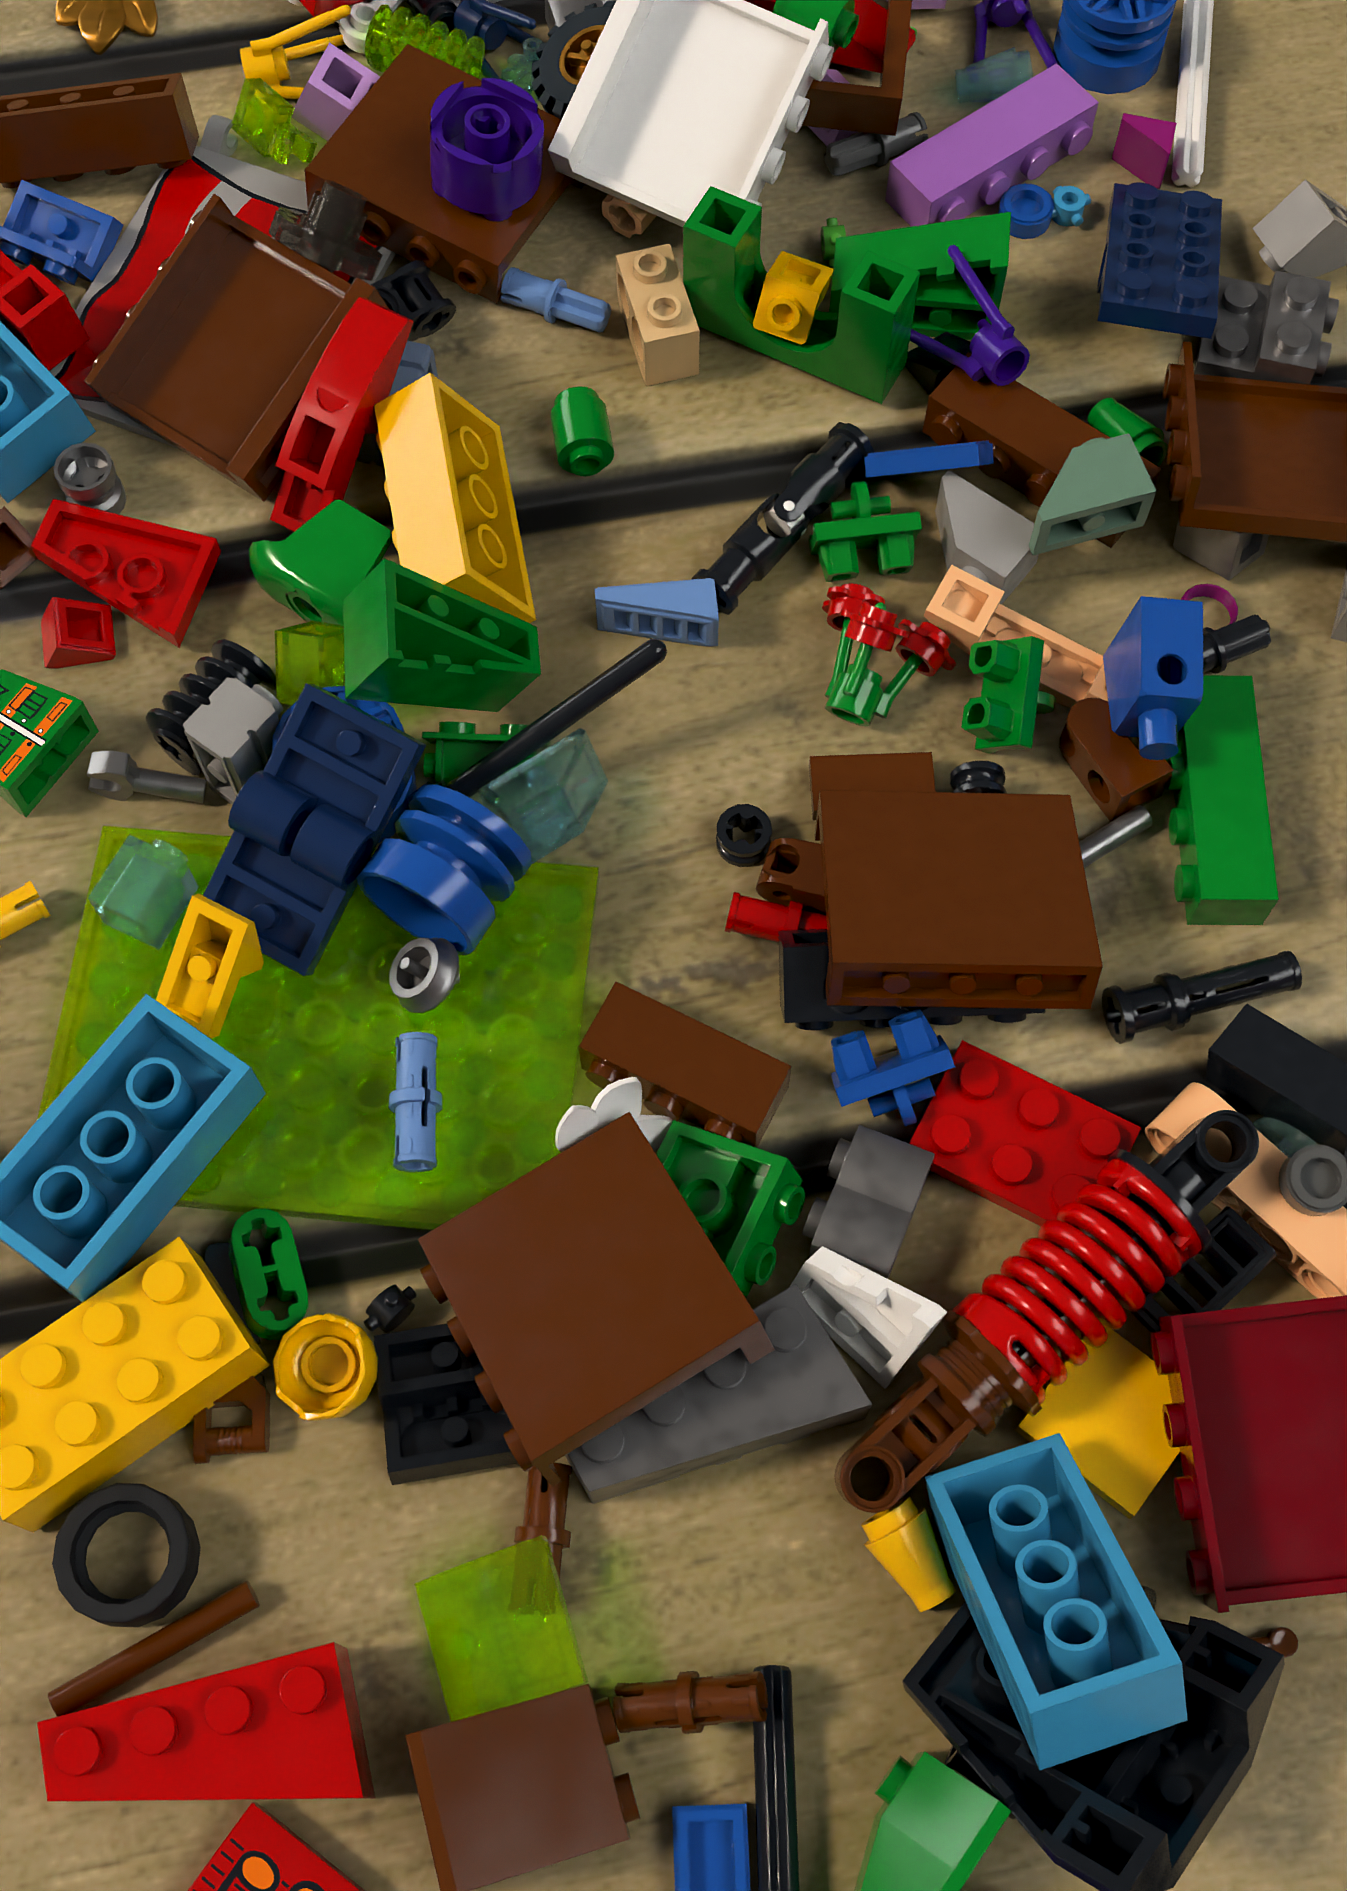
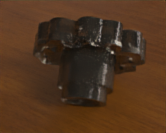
[268,180,383,281]

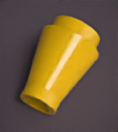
[861,1496,956,1612]

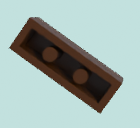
[579,982,792,1148]

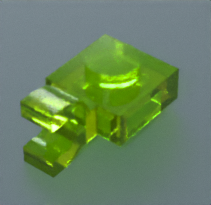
[232,78,317,164]

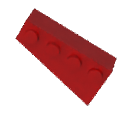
[37,1642,376,1802]

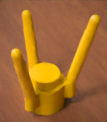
[240,5,351,102]

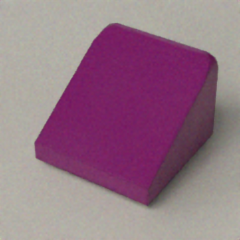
[1112,113,1177,190]

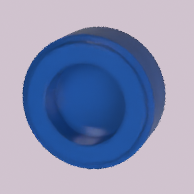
[998,183,1054,239]

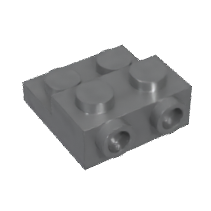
[1194,271,1339,384]

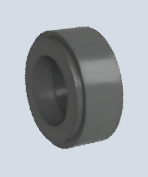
[1279,1145,1347,1216]

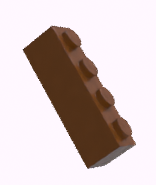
[0,73,199,188]
[923,352,1161,548]

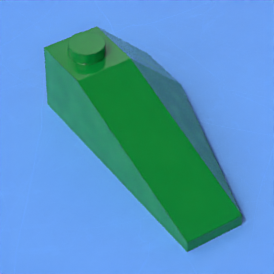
[854,1751,1011,1891]

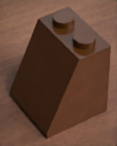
[405,1684,640,1891]

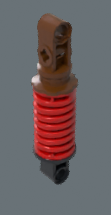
[834,1110,1259,1513]

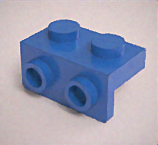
[0,180,123,285]

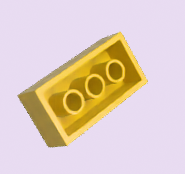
[374,372,536,623]
[0,1236,271,1533]

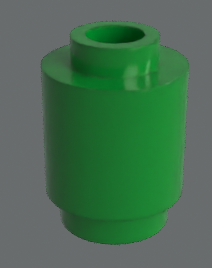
[773,0,859,53]
[550,386,614,477]

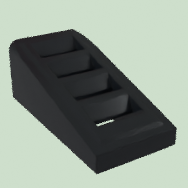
[1129,1206,1277,1333]

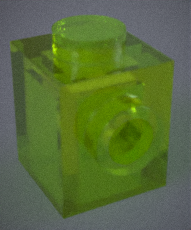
[275,621,345,705]

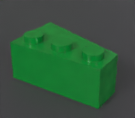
[829,212,1011,340]
[343,558,541,712]

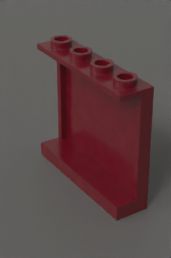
[1151,1295,1347,1613]

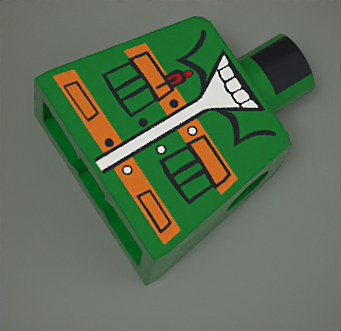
[0,669,99,817]

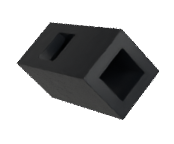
[1206,1004,1347,1159]

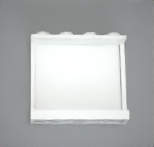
[548,0,834,227]

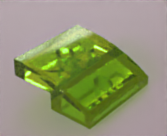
[414,1535,588,1722]

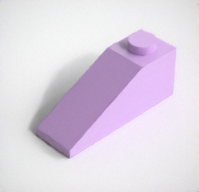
[290,42,380,141]

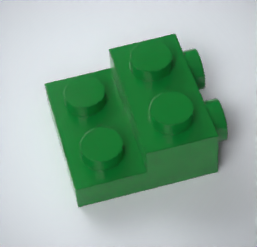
[656,1120,805,1298]

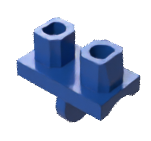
[830,1009,955,1126]

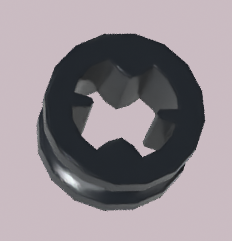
[950,761,1007,793]
[716,804,772,867]

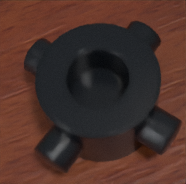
[364,1285,417,1333]

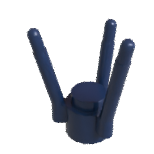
[453,0,545,79]

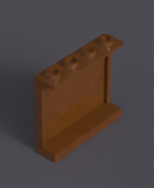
[305,44,585,304]
[84,194,389,502]
[1163,342,1347,542]
[815,790,1103,1009]
[418,1112,775,1487]

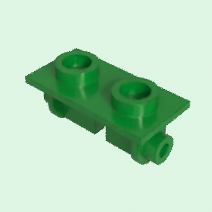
[422,721,551,788]

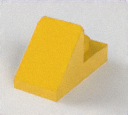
[156,893,264,1039]

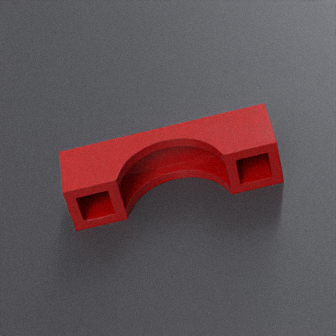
[0,249,90,371]

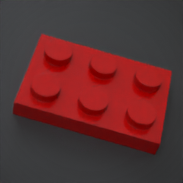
[909,1040,1141,1226]

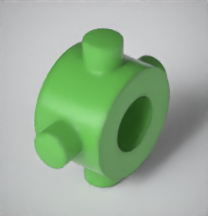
[820,218,846,268]

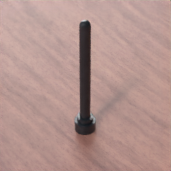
[408,639,667,802]

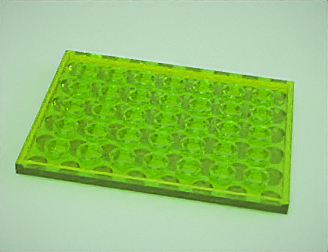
[37,826,600,1230]

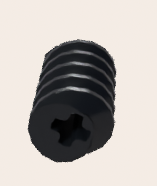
[146,639,280,775]

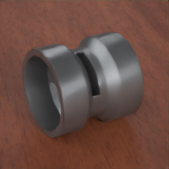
[53,442,126,514]

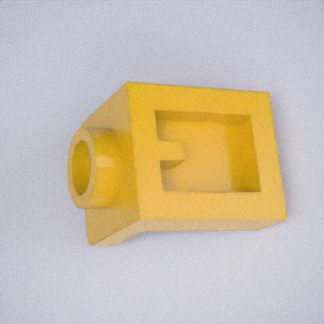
[753,251,834,345]

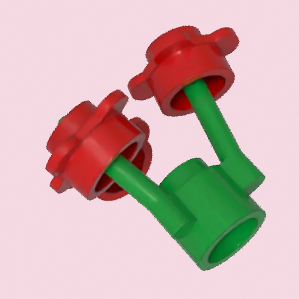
[822,583,957,726]

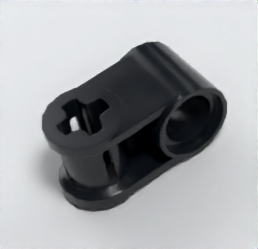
[371,260,456,341]

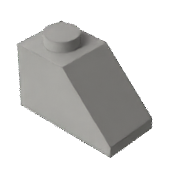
[1252,179,1347,278]
[935,469,1039,604]

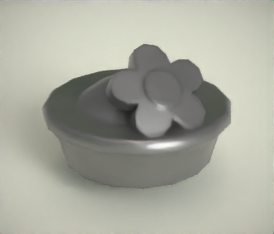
[389,938,460,1013]

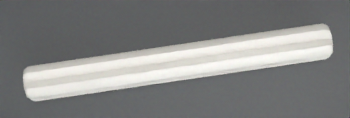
[1171,0,1214,188]

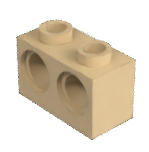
[616,243,700,386]

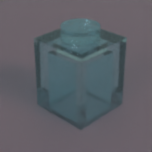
[88,834,199,950]

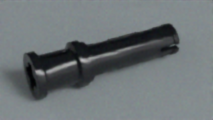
[1102,951,1302,1044]

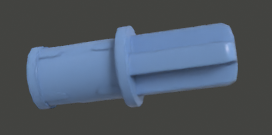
[501,267,611,332]

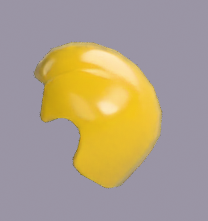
[273,1313,378,1421]

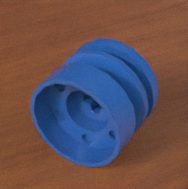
[1053,0,1177,94]
[357,784,532,956]

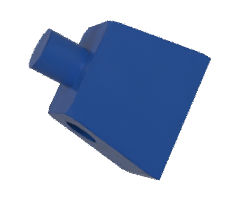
[1103,596,1203,760]

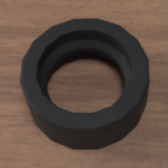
[52,1483,201,1627]

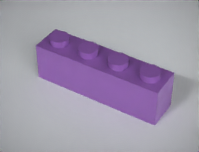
[885,63,1099,227]

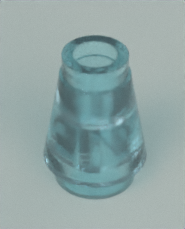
[955,47,1033,103]

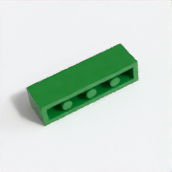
[1165,675,1279,925]

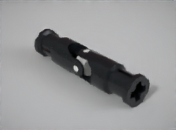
[692,422,875,615]

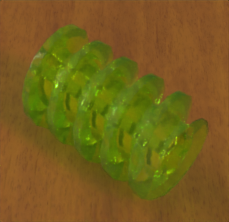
[365,5,485,78]

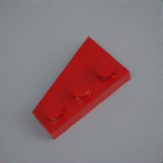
[31,498,221,648]

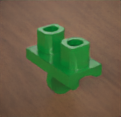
[808,481,922,582]
[961,636,1056,753]

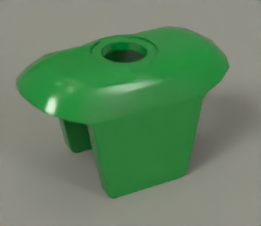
[249,499,393,643]

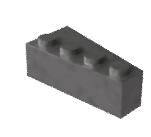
[565,1284,872,1504]

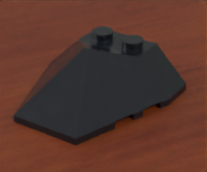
[903,1601,1285,1891]

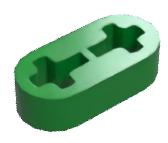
[228,1208,309,1340]

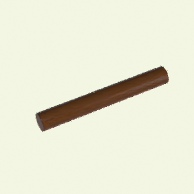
[48,1581,260,1717]

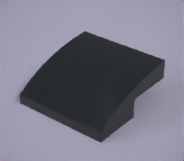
[374,1323,518,1485]

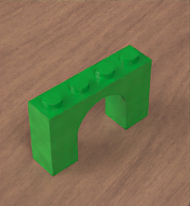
[683,186,920,404]

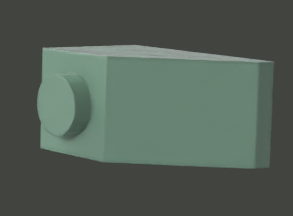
[1029,433,1156,555]

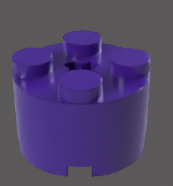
[430,78,544,221]

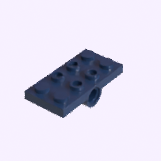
[1097,182,1222,339]
[203,683,426,976]

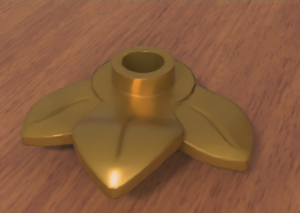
[55,0,158,55]

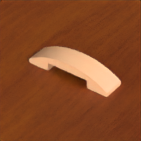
[924,564,1108,708]

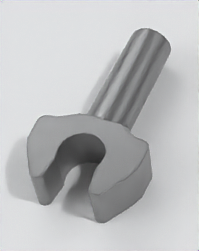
[87,751,207,804]

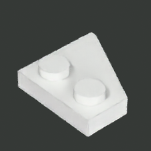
[790,1246,947,1389]

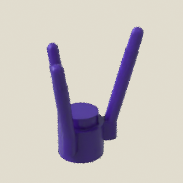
[972,0,1059,82]
[910,245,1030,386]

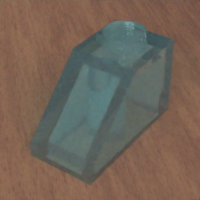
[477,728,608,864]

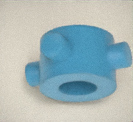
[1052,186,1091,227]

